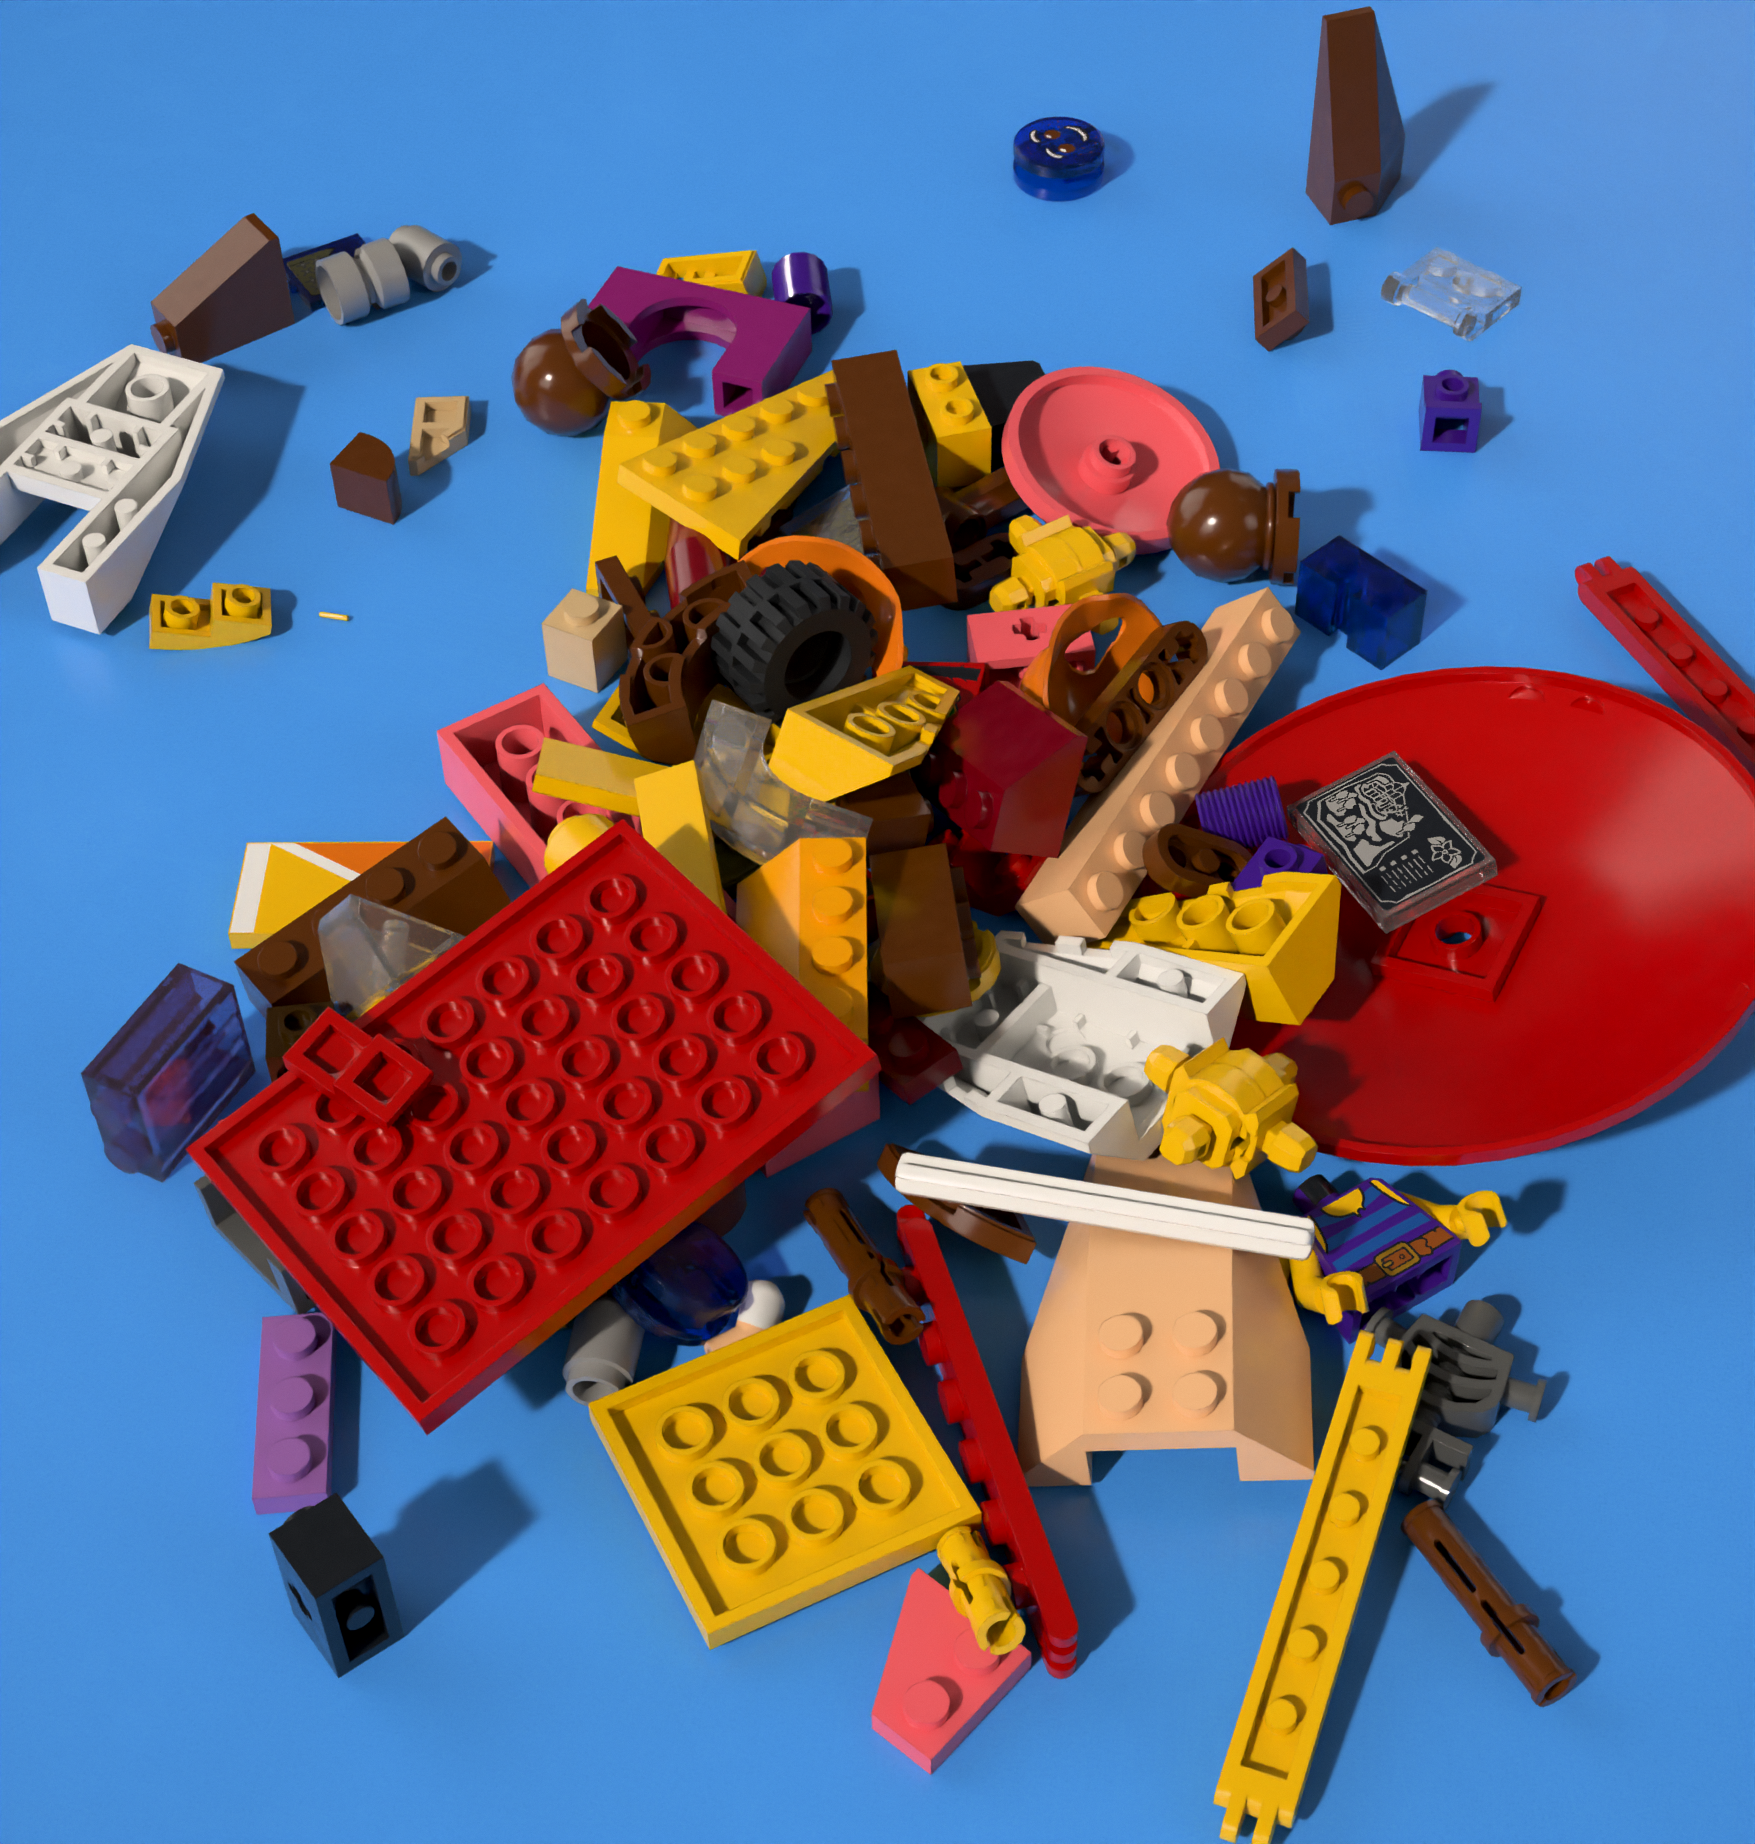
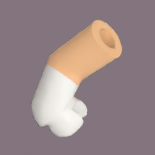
[703,1279,785,1354]

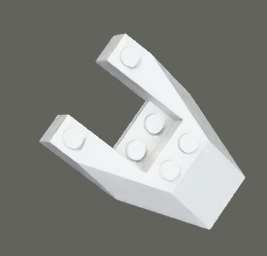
[0,344,225,635]

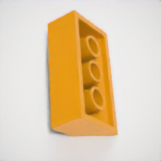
[736,837,869,1092]

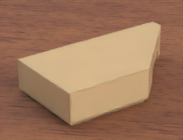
[408,396,471,476]

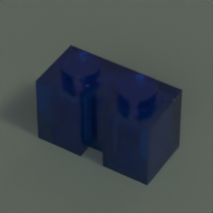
[1294,535,1427,670]

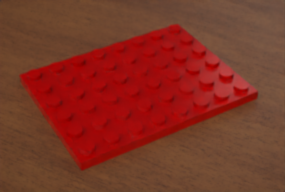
[185,819,882,1436]

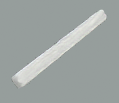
[895,1152,1315,1261]

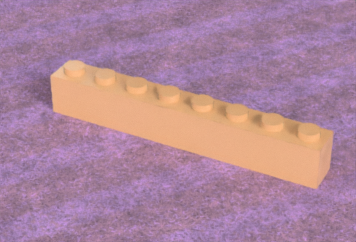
[1014,587,1301,945]

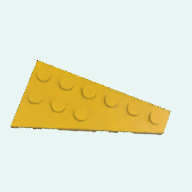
[617,370,841,560]

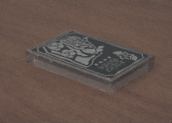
[1286,751,1498,934]

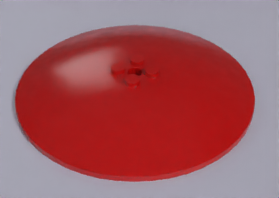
[1131,666,1755,1166]

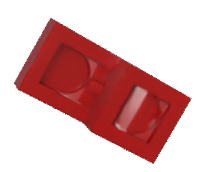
[282,1006,434,1129]

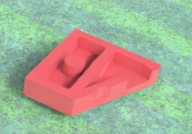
[871,1568,1032,1775]

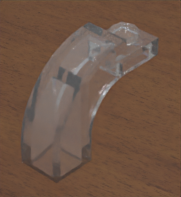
[693,699,873,866]

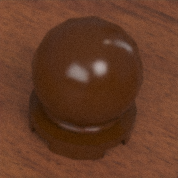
[511,299,651,437]
[1166,468,1300,585]

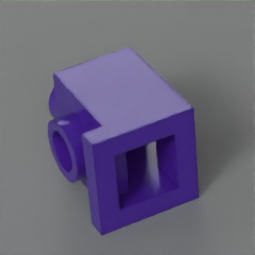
[1419,370,1482,453]

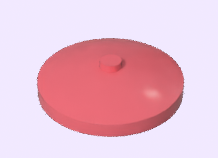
[1002,367,1220,554]

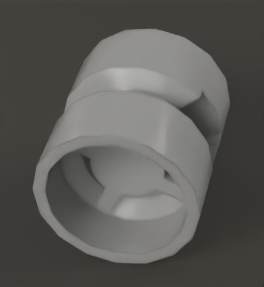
[315,238,410,325]

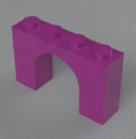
[588,266,812,416]

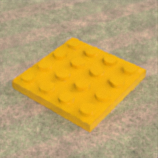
[588,1294,982,1650]

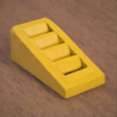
[656,250,767,297]

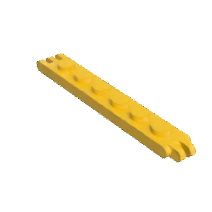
[1213,1330,1433,1844]

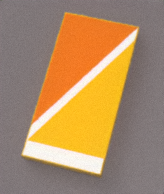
[228,841,495,949]

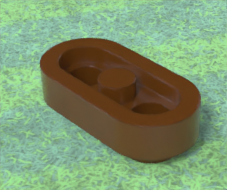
[1142,823,1253,898]

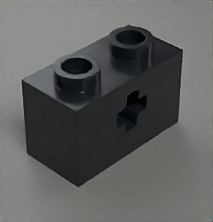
[268,1493,404,1678]

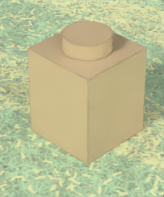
[541,588,628,693]

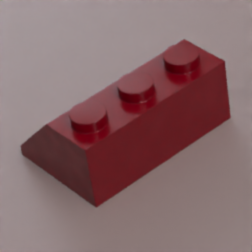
[915,680,1088,858]

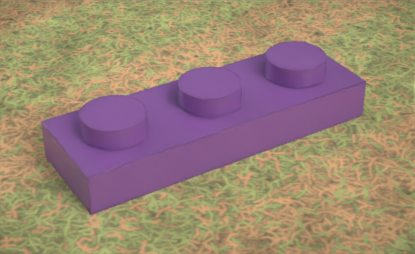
[252,1312,337,1515]

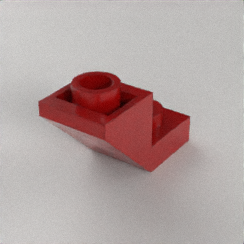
[926,829,1048,917]

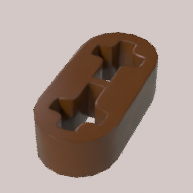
[941,533,1019,611]

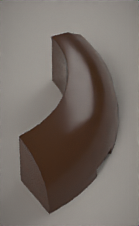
[619,560,753,765]

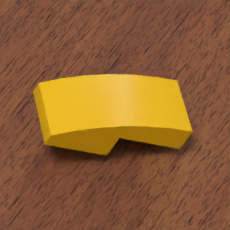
[149,582,272,650]

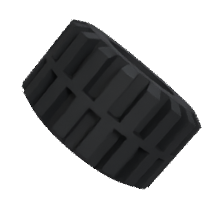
[711,560,878,728]

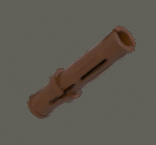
[803,1188,925,1345]
[1400,1499,1577,1707]

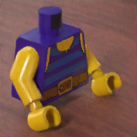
[1289,1174,1508,1344]

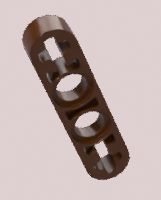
[1073,621,1208,797]

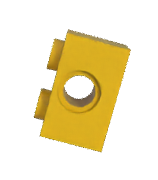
[907,361,992,488]

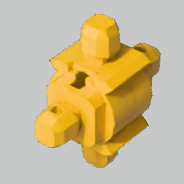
[989,514,1136,635]
[1144,1037,1318,1180]

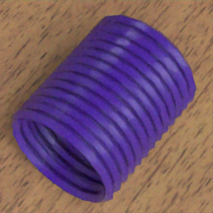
[772,252,833,335]
[1195,775,1289,850]

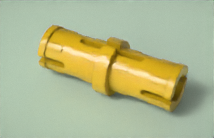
[937,1526,1025,1655]

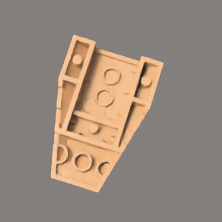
[1017,1144,1315,1487]

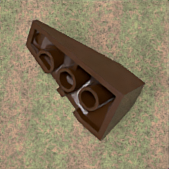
[1306,6,1405,225]

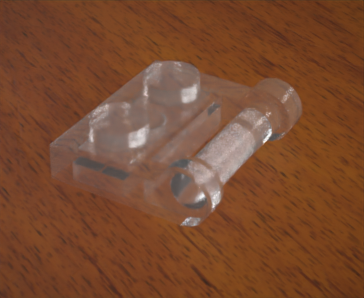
[1381,247,1522,342]

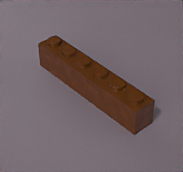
[825,350,958,612]

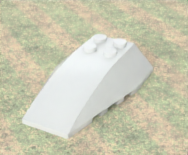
[868,930,1247,1161]

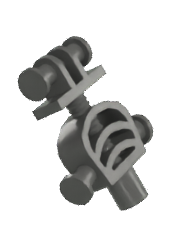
[1364,1300,1547,1510]

